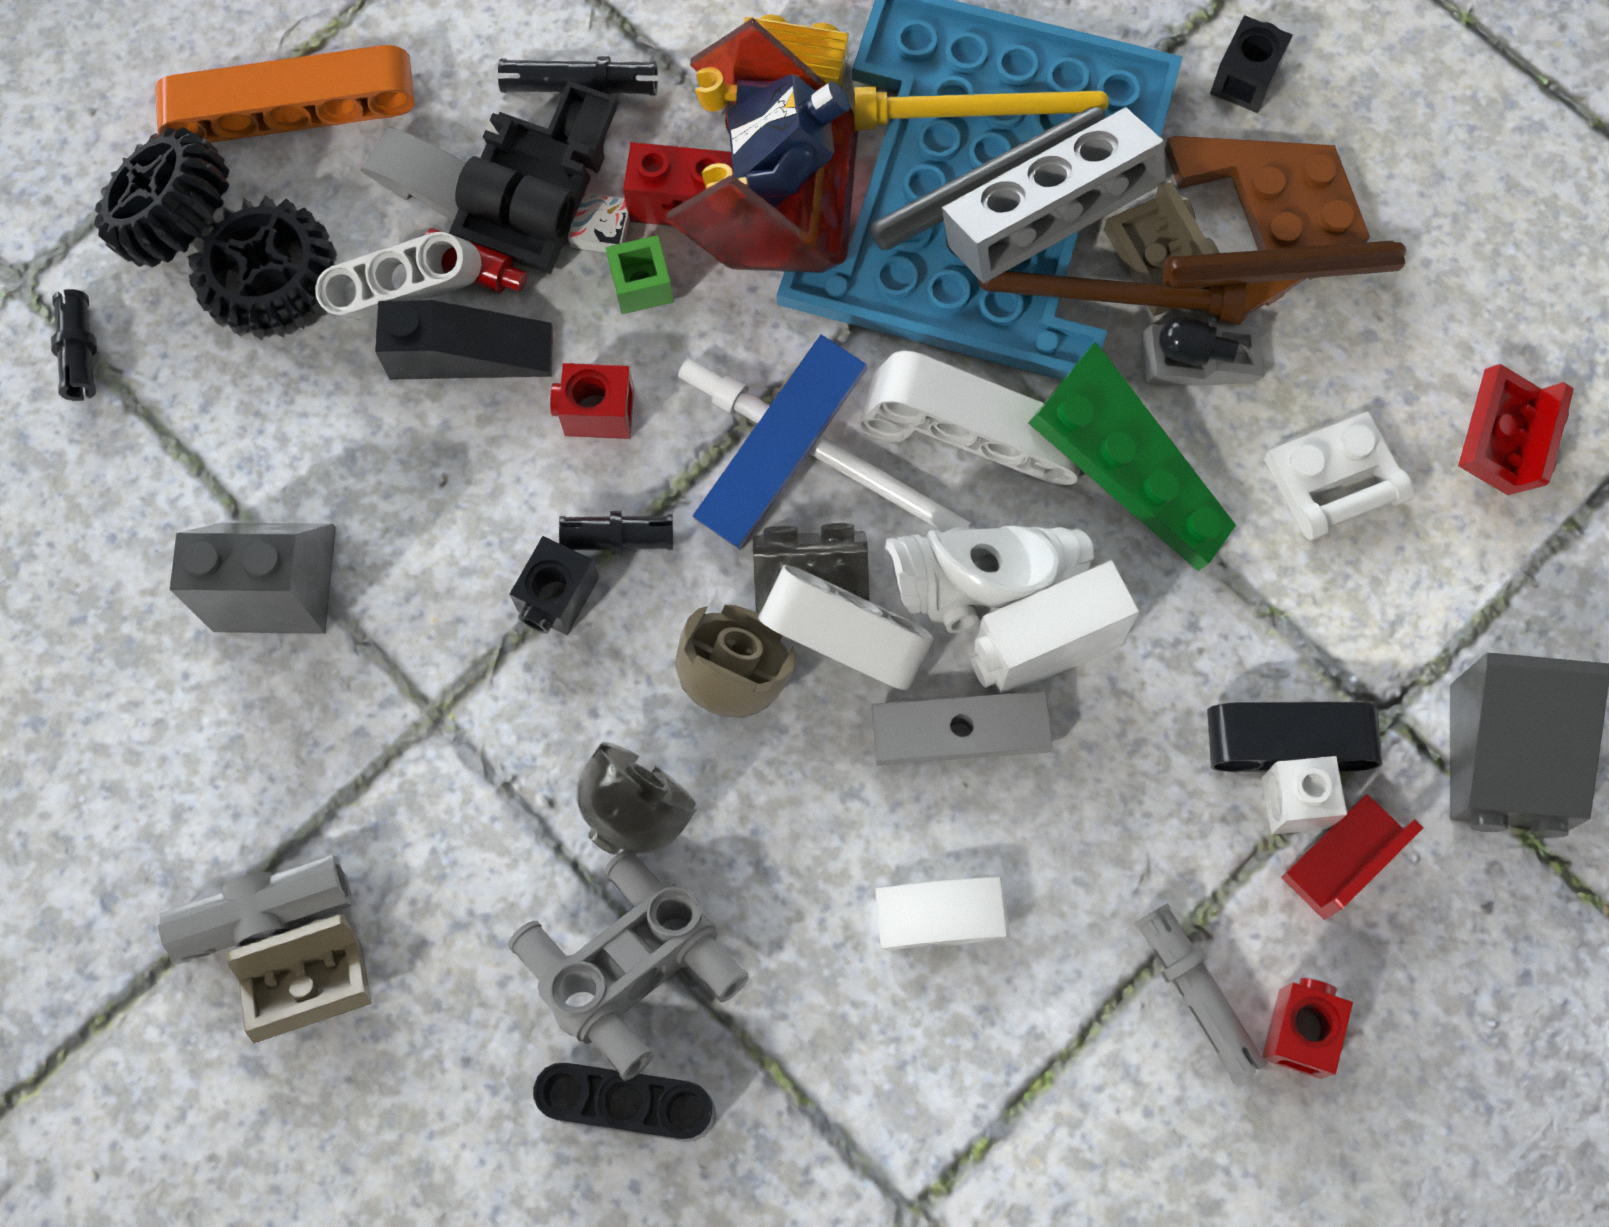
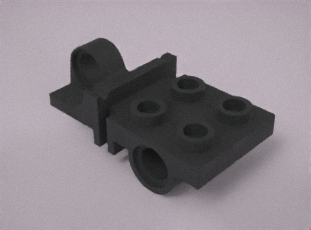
[449,81,619,275]

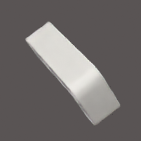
[859,351,1081,485]

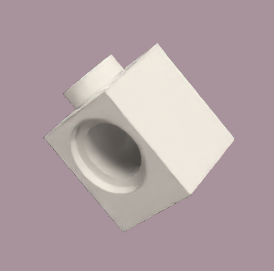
[1261,756,1347,835]

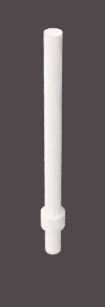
[678,358,971,532]

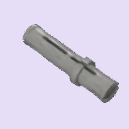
[1135,903,1268,1083]

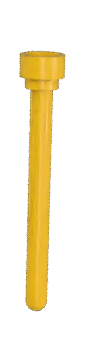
[854,86,1109,131]

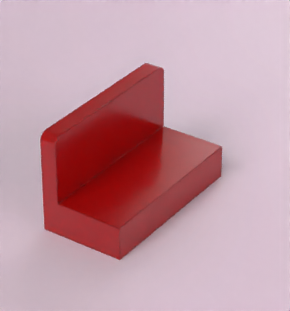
[1281,794,1424,920]

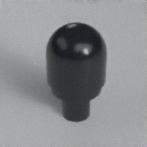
[1159,317,1239,366]

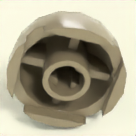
[675,605,796,718]

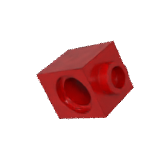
[550,363,635,439]
[1262,978,1353,1079]

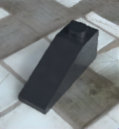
[375,300,553,380]

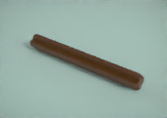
[1162,241,1407,289]

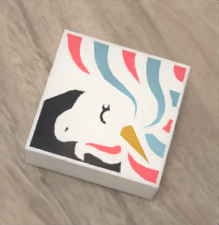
[568,193,630,253]

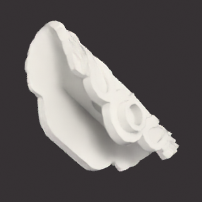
[885,525,1094,633]

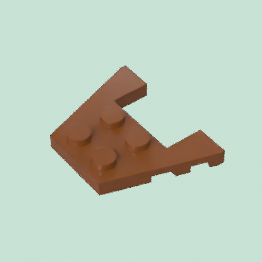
[1165,136,1370,322]

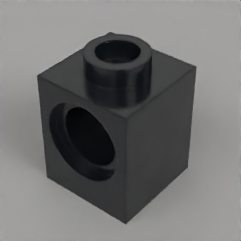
[1210,15,1293,113]
[509,536,599,635]

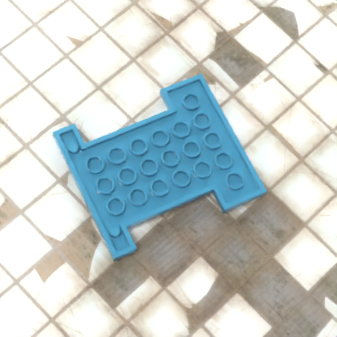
[777,0,1183,380]

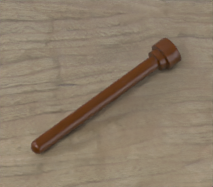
[978,271,1247,325]

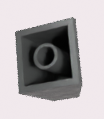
[169,523,336,634]
[1450,652,1609,838]

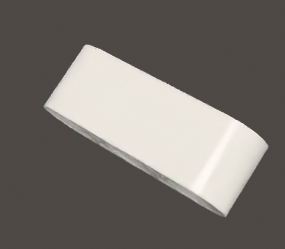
[315,232,481,320]
[758,565,935,690]

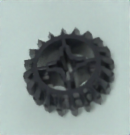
[94,127,230,268]
[187,195,337,340]

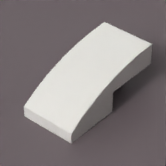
[875,877,1010,951]

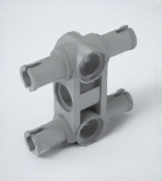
[508,849,749,1081]

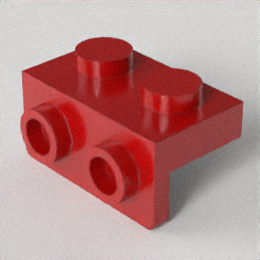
[1458,364,1574,495]

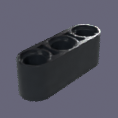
[1207,702,1383,772]
[533,1063,716,1142]

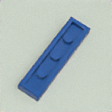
[693,334,868,550]

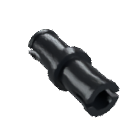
[51,289,97,401]
[559,511,673,555]

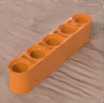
[155,45,415,143]

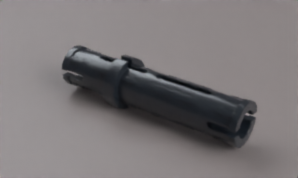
[498,56,658,96]

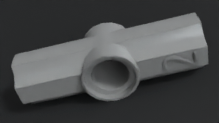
[158,855,351,965]

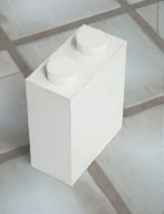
[971,560,1139,695]

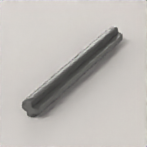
[870,107,1105,250]

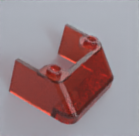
[666,18,858,273]

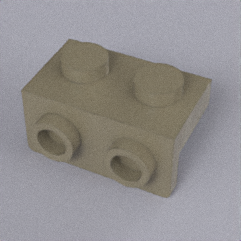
[1104,180,1220,317]
[226,915,372,1044]

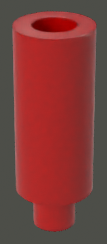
[424,228,527,294]

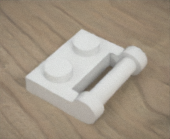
[1264,411,1414,540]

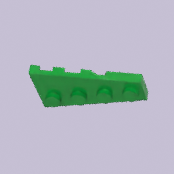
[1028,341,1236,571]

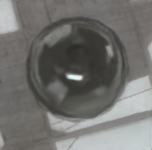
[576,742,697,855]

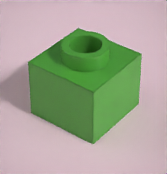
[605,235,674,315]

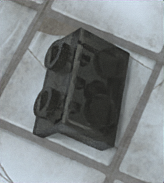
[753,523,870,613]

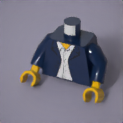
[695,67,850,211]

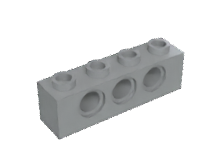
[942,107,1166,283]

